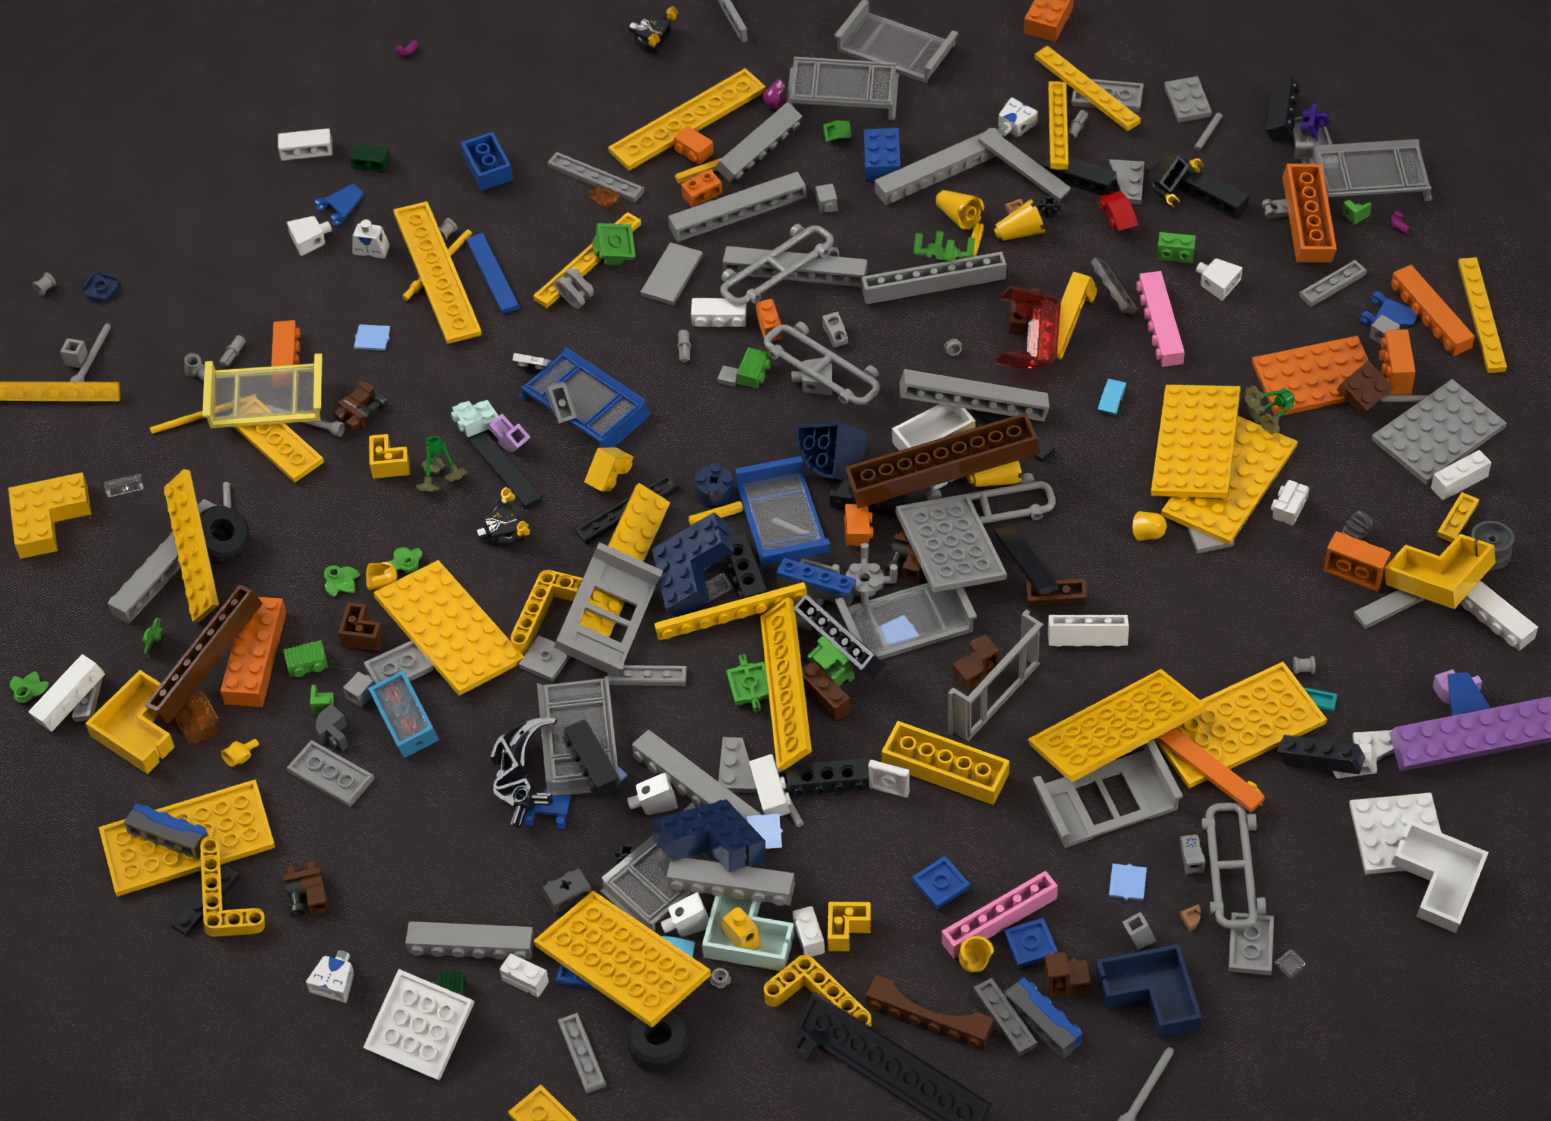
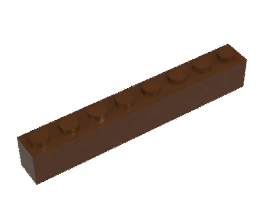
[145,585,263,724]

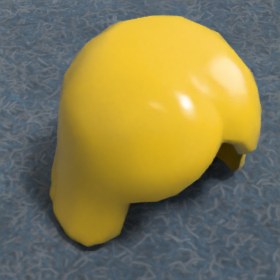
[1132,511,1167,541]
[366,562,397,591]
[959,936,994,973]

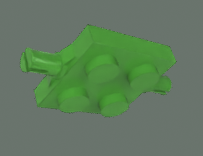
[726,654,769,712]

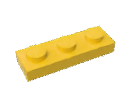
[1437,492,1479,543]

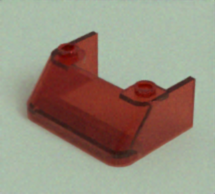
[994,286,1061,369]

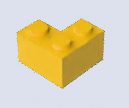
[369,434,410,479]
[584,447,633,492]
[828,902,871,951]

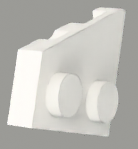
[513,353,552,370]
[1353,730,1394,761]

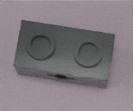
[543,868,591,916]

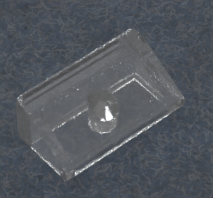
[104,473,144,498]
[700,572,733,607]

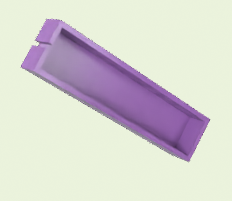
[1389,697,1551,772]

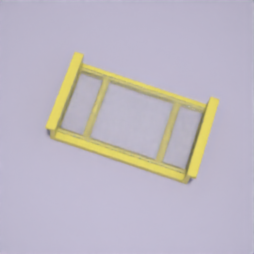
[202,353,322,428]

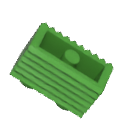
[736,347,771,389]
[283,640,329,677]

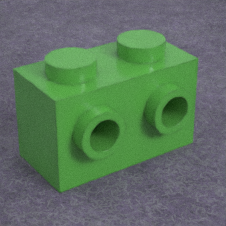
[1157,232,1196,263]

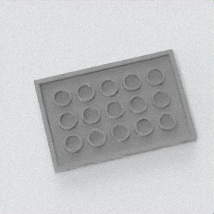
[1371,379,1507,485]
[895,494,1007,593]

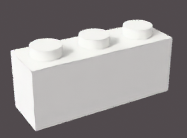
[278,128,332,161]
[691,298,747,327]
[1431,450,1491,500]
[749,754,792,817]

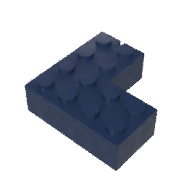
[652,513,734,617]
[653,799,766,872]
[1096,944,1202,1038]

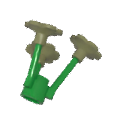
[1245,386,1295,434]
[416,436,467,491]

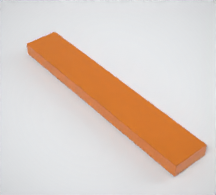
[1158,728,1265,812]

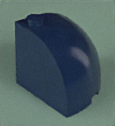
[796,422,868,480]

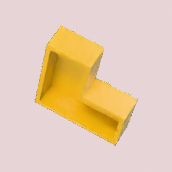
[8,472,91,559]
[1385,534,1496,609]
[85,670,175,774]

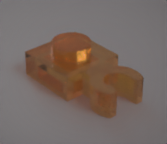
[588,185,619,208]

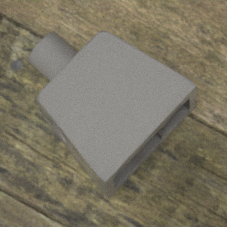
[791,358,832,395]

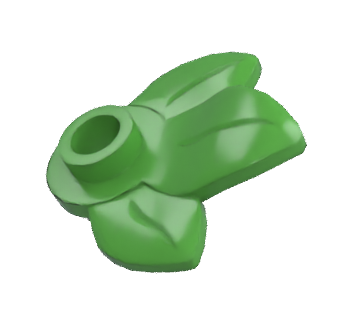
[388,547,423,574]
[324,565,360,597]
[142,618,164,654]
[10,671,49,704]

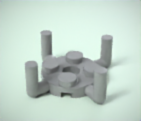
[832,543,898,606]

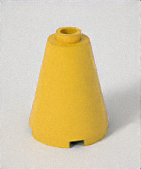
[936,190,984,230]
[994,199,1045,241]
[967,461,1022,487]

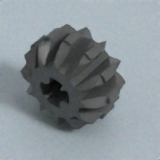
[1342,510,1373,541]

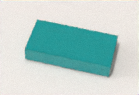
[1303,687,1338,712]

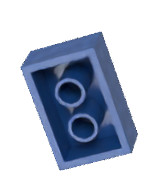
[864,128,900,182]
[461,132,513,191]

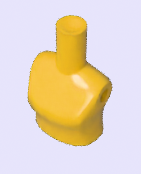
[221,739,259,767]

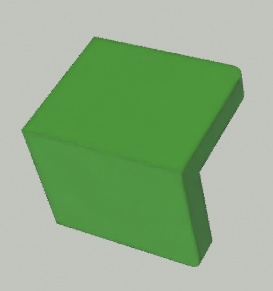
[823,120,852,142]
[1342,199,1372,225]
[310,685,334,715]

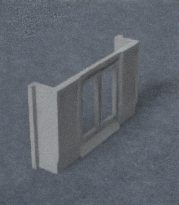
[553,542,663,677]
[1033,739,1183,848]

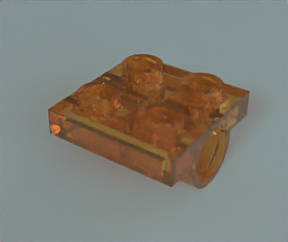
[174,690,219,746]

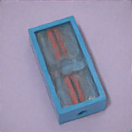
[368,670,439,758]

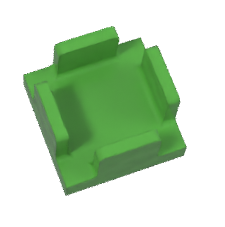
[593,223,635,265]
[807,636,855,686]

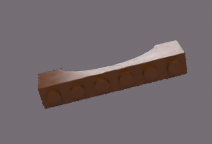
[866,974,994,1050]

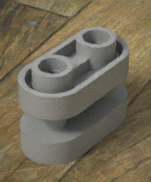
[554,268,594,309]

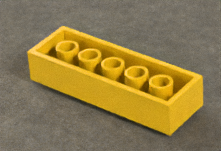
[882,721,1009,805]

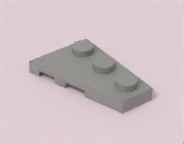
[1109,159,1144,205]
[718,737,758,793]

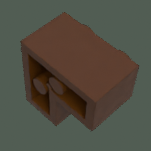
[338,602,384,651]
[953,634,999,691]
[1044,952,1091,998]

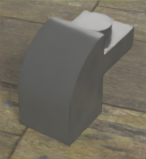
[315,704,348,752]

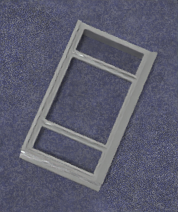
[948,610,1043,742]

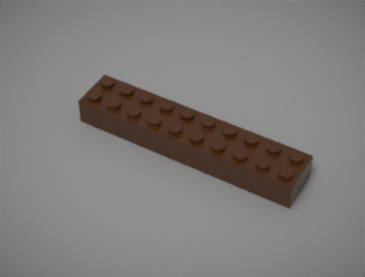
[845,413,1040,508]

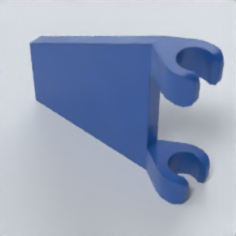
[315,184,364,227]
[1360,291,1419,326]
[1447,672,1490,716]
[524,789,572,829]

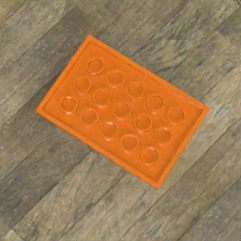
[1252,336,1369,416]

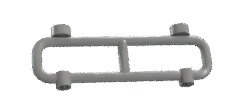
[720,224,834,305]
[764,322,880,405]
[926,473,1056,524]
[1202,803,1266,929]

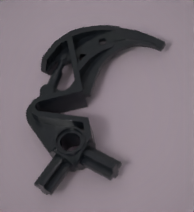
[491,718,557,828]

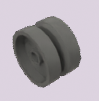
[1471,521,1514,570]

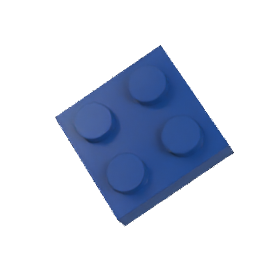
[912,856,970,910]
[1004,918,1058,969]

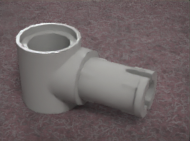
[184,353,205,381]

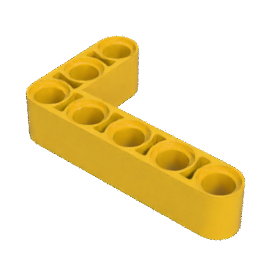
[1043,272,1097,360]
[511,570,583,655]
[200,836,265,937]
[764,955,872,1027]

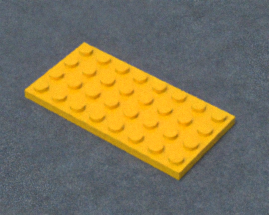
[1151,385,1241,498]
[1161,416,1298,546]
[374,560,524,696]
[1154,662,1327,789]
[1028,669,1207,783]
[99,779,276,897]
[534,891,711,1027]

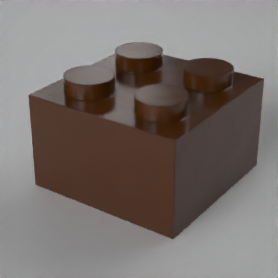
[1336,360,1394,417]

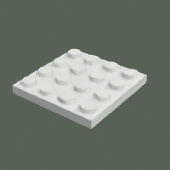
[1349,793,1441,874]
[363,969,475,1081]

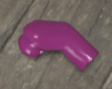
[394,40,419,57]
[1391,210,1411,235]

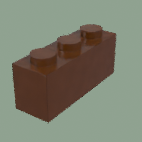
[1027,579,1087,607]
[802,661,851,722]

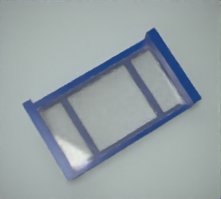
[520,347,650,448]
[735,456,830,569]

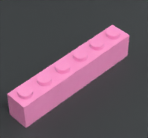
[1136,271,1184,367]
[942,871,1058,959]

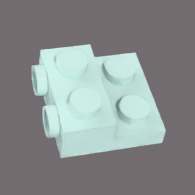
[451,400,498,437]

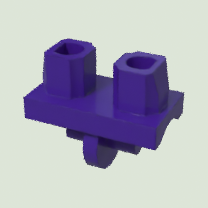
[1300,103,1330,138]

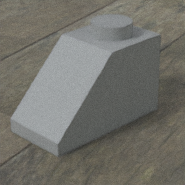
[544,381,577,423]

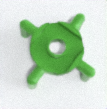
[914,231,975,262]

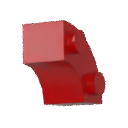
[1099,191,1138,231]

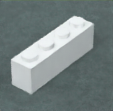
[1460,581,1538,651]
[1048,615,1129,647]
[29,655,105,732]

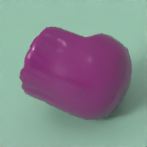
[763,79,787,110]

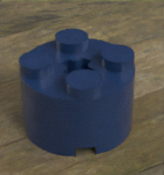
[695,463,734,508]

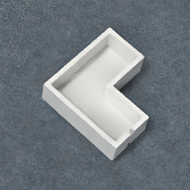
[892,404,975,490]
[1391,820,1489,933]

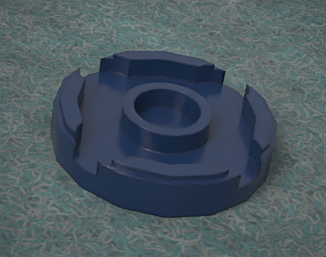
[83,272,119,303]

